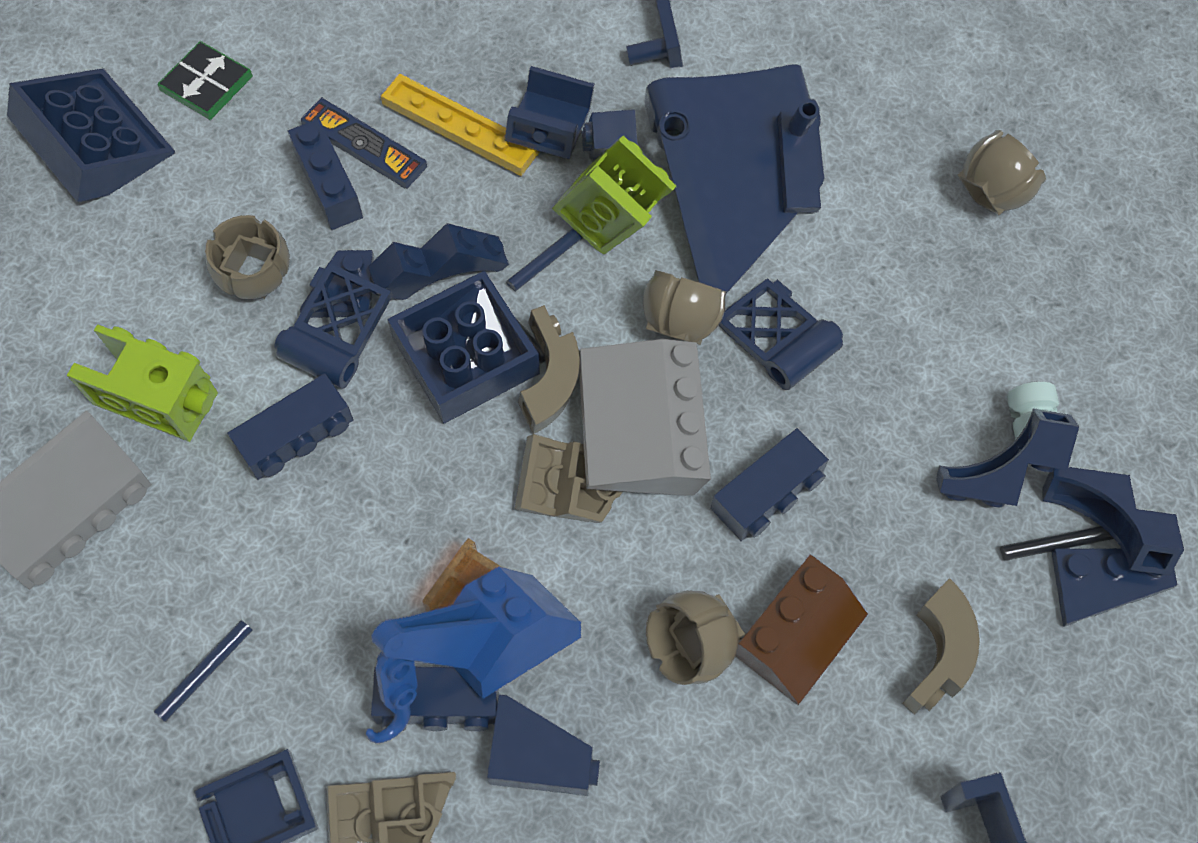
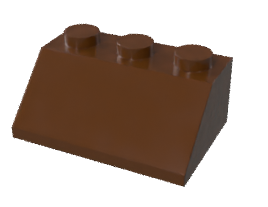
[735,554,868,706]

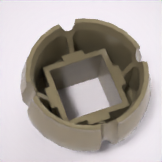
[958,130,1046,215]
[205,215,290,299]
[643,270,726,345]
[646,590,745,685]

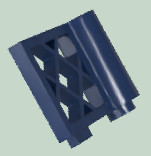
[274,263,393,389]
[719,278,843,391]

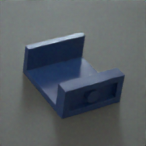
[505,66,595,159]
[940,772,1027,843]

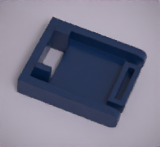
[194,749,319,843]

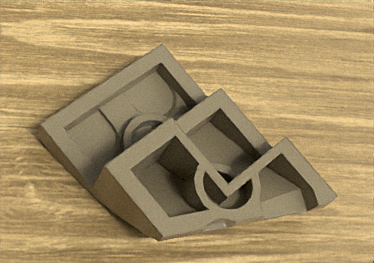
[514,434,623,523]
[326,772,456,843]

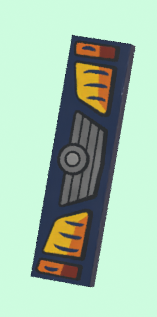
[300,97,428,190]

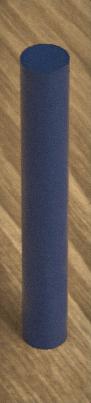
[506,228,583,292]
[154,620,253,722]

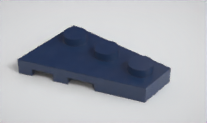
[1052,548,1178,627]

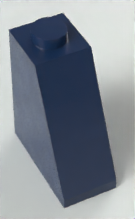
[487,694,600,796]

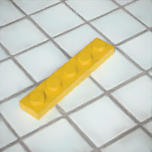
[381,74,539,176]

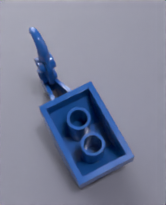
[366,567,581,743]

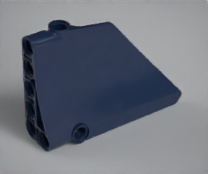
[644,64,825,294]

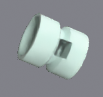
[1007,382,1059,440]

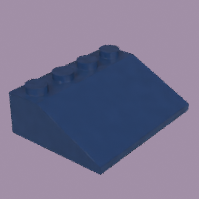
[6,68,175,202]

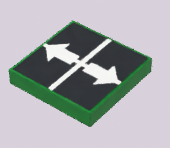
[157,41,253,121]

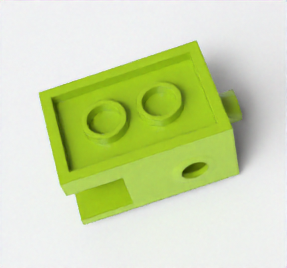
[552,136,676,255]
[67,324,218,442]

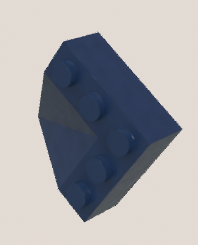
[387,270,540,424]

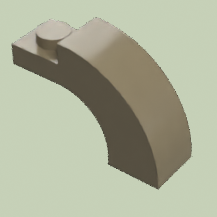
[518,305,580,434]
[902,578,980,715]

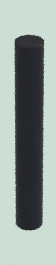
[1000,526,1114,561]

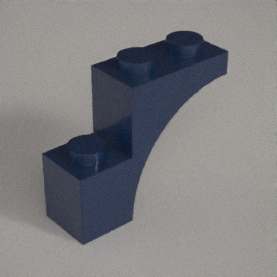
[368,223,509,300]
[936,408,1079,508]
[1042,467,1184,575]

